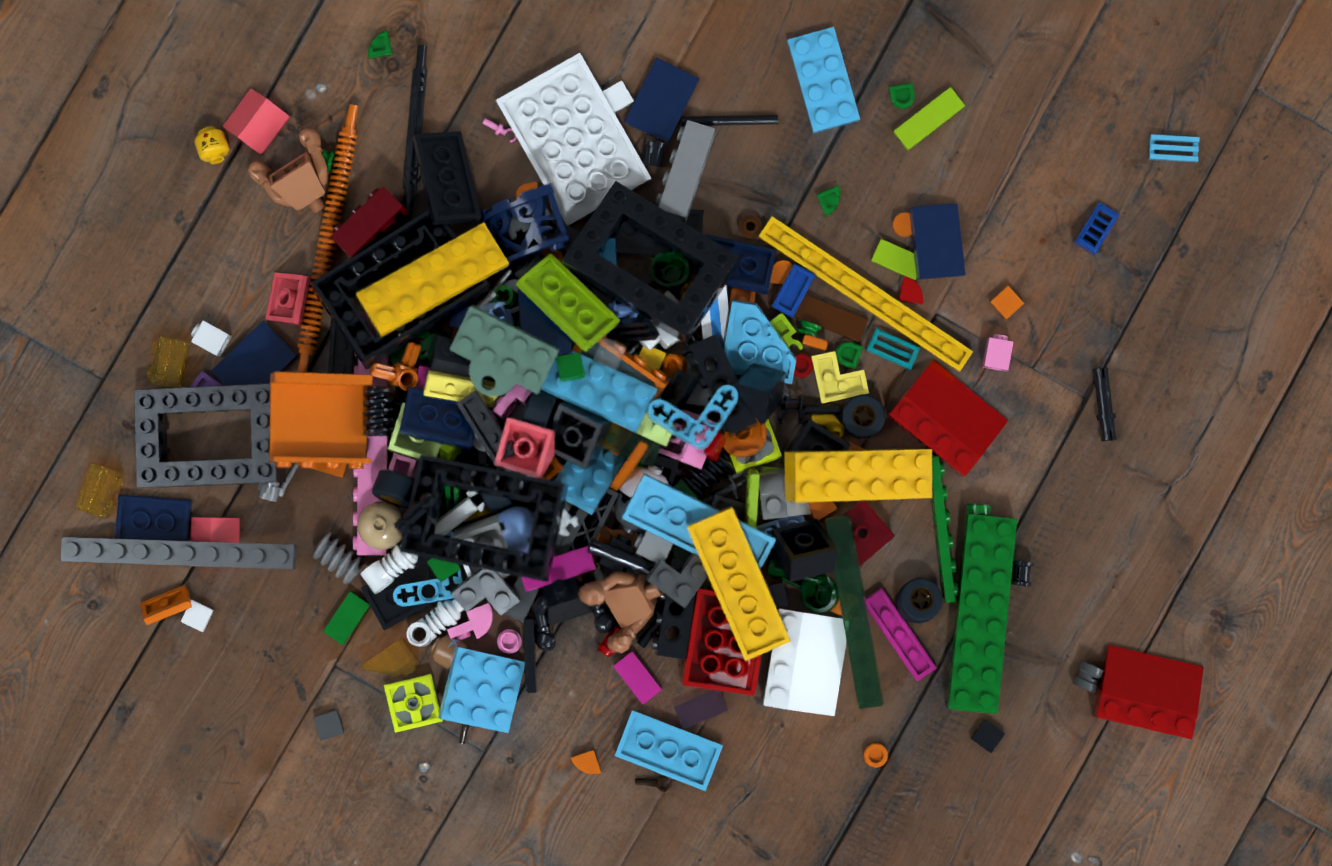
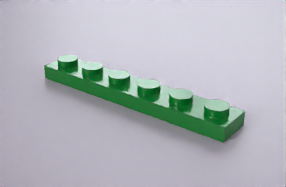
[931,456,959,603]

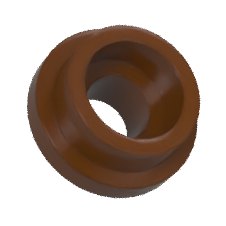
[738,215,763,239]

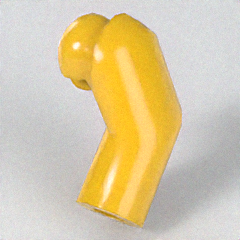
[811,414,844,438]

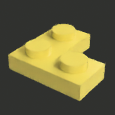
[811,351,869,404]

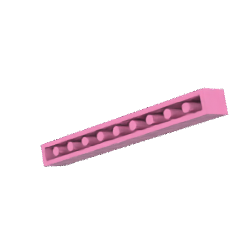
[353,311,390,555]

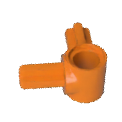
[370,342,421,390]

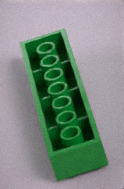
[946,514,1017,714]

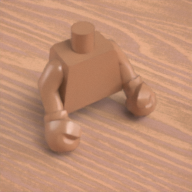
[248,128,328,213]
[579,571,664,653]

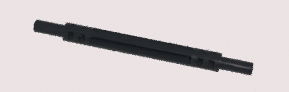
[402,45,428,214]

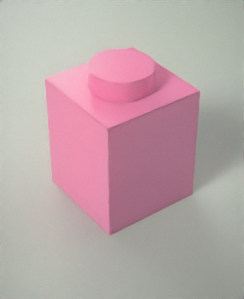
[982,334,1013,372]

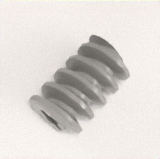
[313,531,366,584]

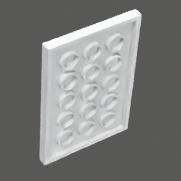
[496,53,652,226]

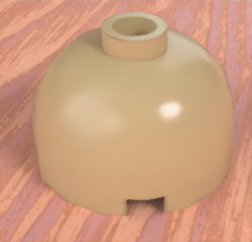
[357,501,404,550]

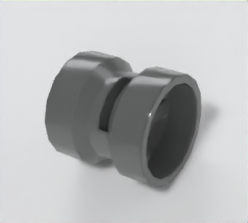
[1072,661,1104,693]

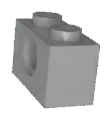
[634,531,673,562]

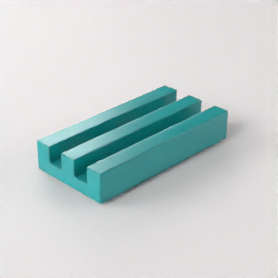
[866,328,920,370]

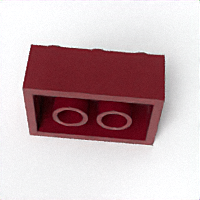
[330,186,411,258]

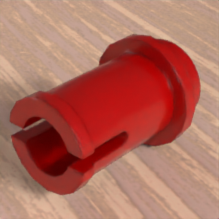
[597,625,621,658]

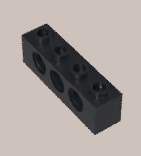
[687,334,757,438]
[652,558,696,660]

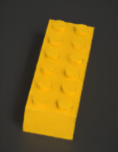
[785,448,932,503]

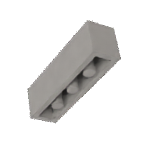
[655,120,715,223]

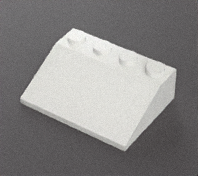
[762,608,850,716]

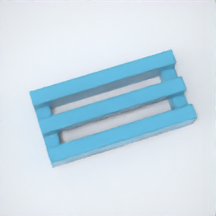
[1148,134,1200,162]

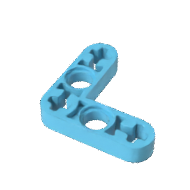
[648,385,738,449]
[393,531,463,606]

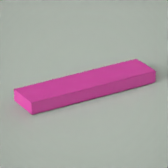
[862,588,937,682]

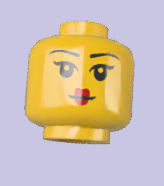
[194,126,229,164]

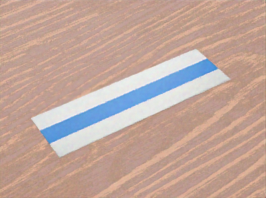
[701,285,736,375]

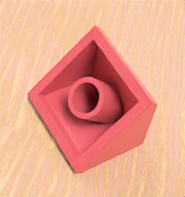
[222,88,290,156]
[265,272,312,326]
[494,417,555,479]
[190,517,240,543]

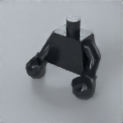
[533,577,615,652]

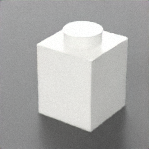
[191,321,232,357]

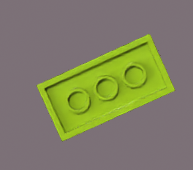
[516,253,620,353]

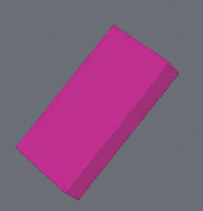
[613,651,662,705]

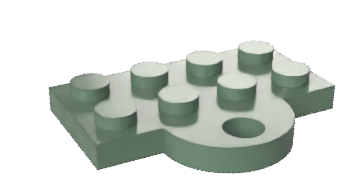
[450,305,560,396]

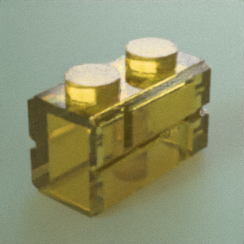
[147,336,191,388]
[75,463,124,518]

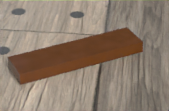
[770,284,868,343]

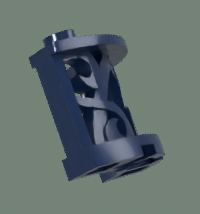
[476,183,569,273]

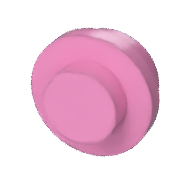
[497,629,522,654]

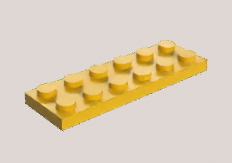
[356,223,509,337]
[687,506,791,661]

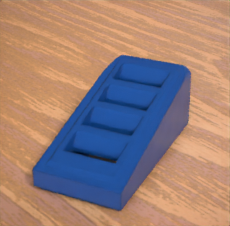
[1073,202,1119,256]

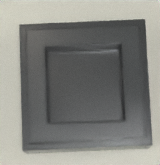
[313,710,344,741]

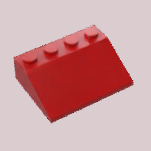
[887,360,1008,477]
[680,586,762,696]
[1092,645,1204,740]

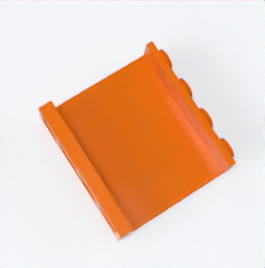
[269,372,372,469]

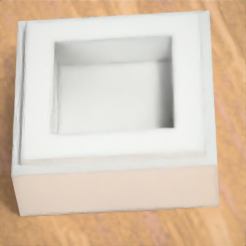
[602,81,634,113]
[181,600,214,632]

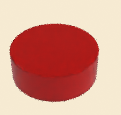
[794,354,813,378]

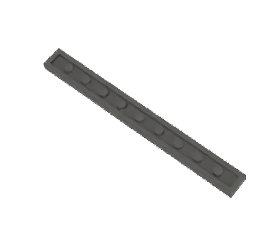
[61,537,297,569]

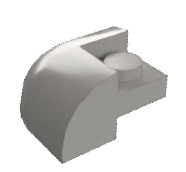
[759,469,811,520]

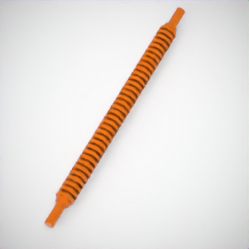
[297,104,359,373]

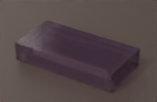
[674,690,728,730]

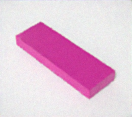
[522,546,596,592]

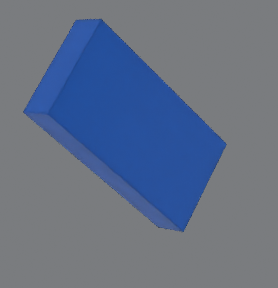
[771,264,816,318]

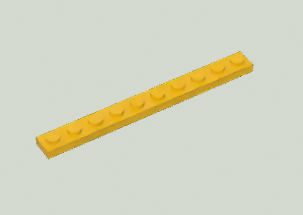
[758,216,973,372]

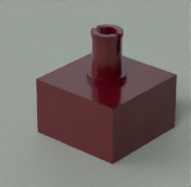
[825,500,895,568]

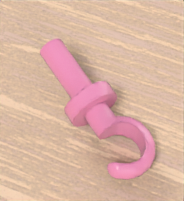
[483,118,517,143]

